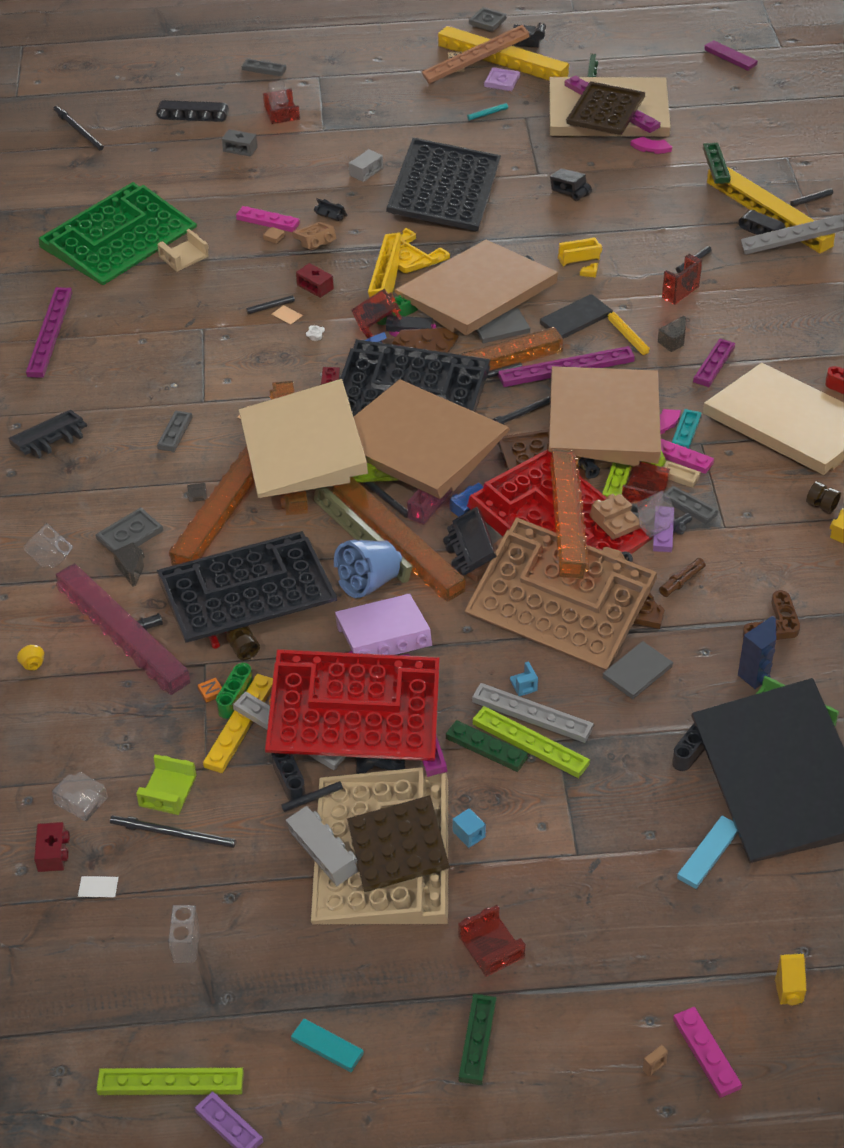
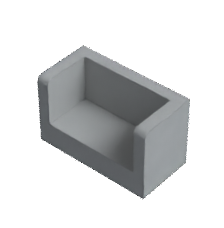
[349,149,383,182]

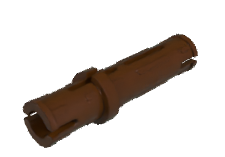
[659,557,706,597]

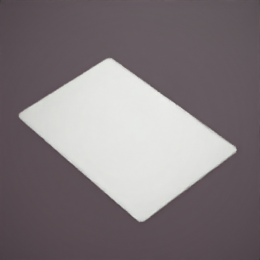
[78,876,118,897]

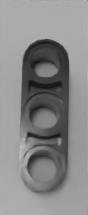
[738,210,786,235]
[672,723,704,771]
[271,753,306,801]

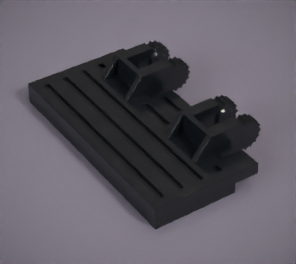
[8,409,87,459]
[443,507,497,576]

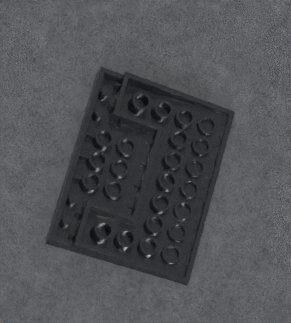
[340,339,490,417]
[157,531,337,643]
[691,678,844,863]

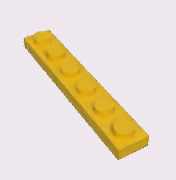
[203,674,273,774]

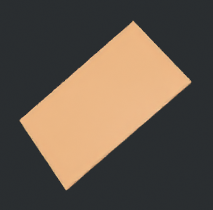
[272,305,303,324]

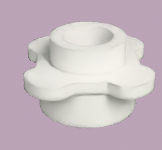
[306,325,325,341]

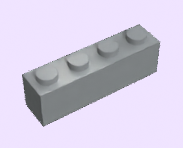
[286,806,358,886]

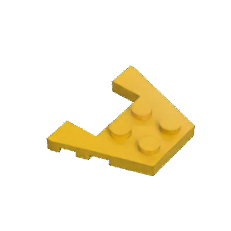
[398,228,450,274]

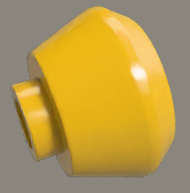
[17,645,44,670]

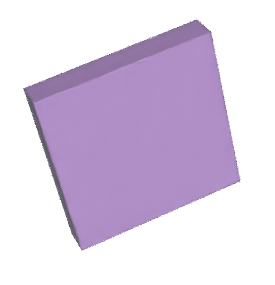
[484,67,520,91]

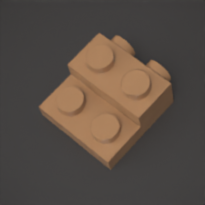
[292,222,337,250]
[589,494,643,540]

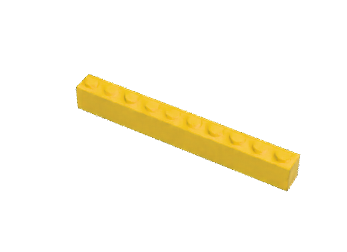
[438,26,569,81]
[707,167,836,254]

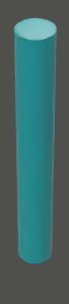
[467,103,508,121]

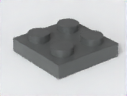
[469,7,507,31]

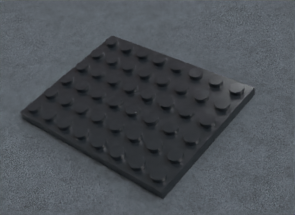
[386,137,501,231]

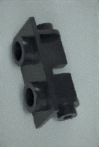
[314,198,347,221]

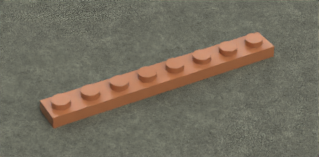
[422,25,529,84]

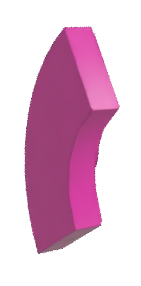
[630,136,672,154]
[660,409,681,434]

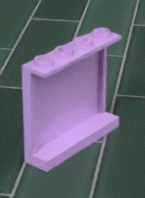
[335,594,432,655]

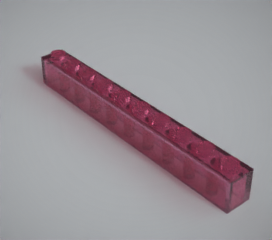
[56,563,190,695]

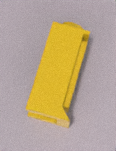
[558,238,602,267]

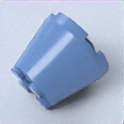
[334,540,402,598]

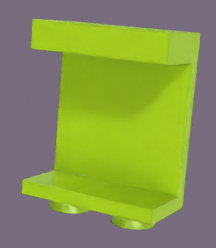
[136,754,196,815]

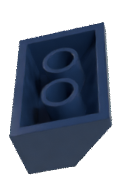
[738,616,776,689]

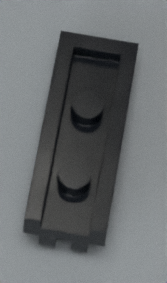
[386,313,433,332]

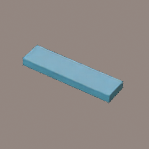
[677,816,738,889]

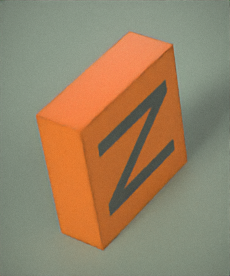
[197,677,222,703]

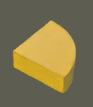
[580,263,598,278]

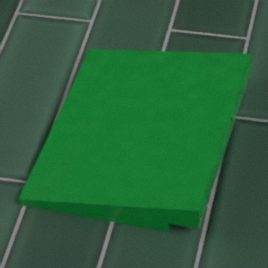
[39,182,197,285]

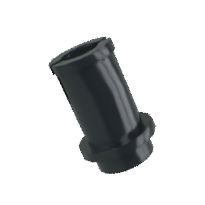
[136,613,163,632]

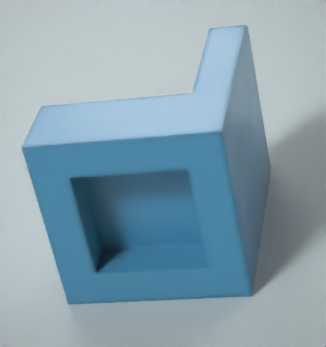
[510,661,538,697]
[452,809,486,848]

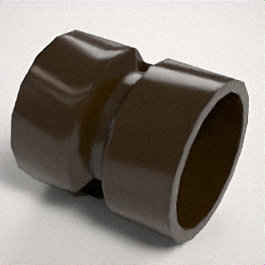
[806,481,841,513]
[225,626,260,660]

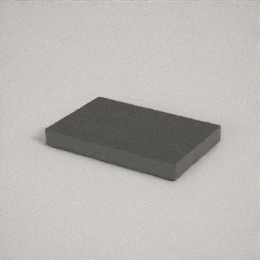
[475,308,530,343]
[95,507,163,558]
[602,641,673,699]

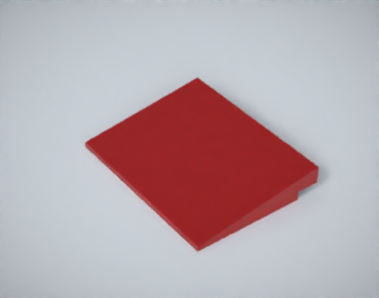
[467,449,654,554]
[265,649,440,761]

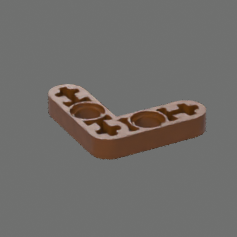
[743,590,800,640]

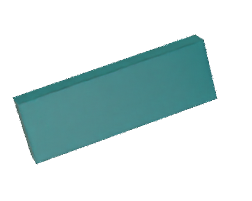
[672,409,702,449]
[291,1019,364,1072]

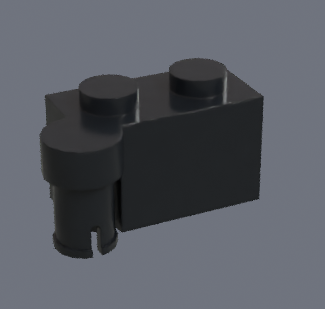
[511,23,546,48]
[550,168,592,201]

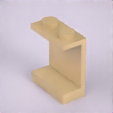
[157,229,209,271]

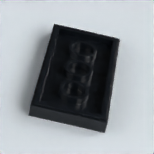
[540,294,613,340]

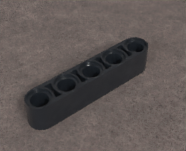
[156,100,229,122]

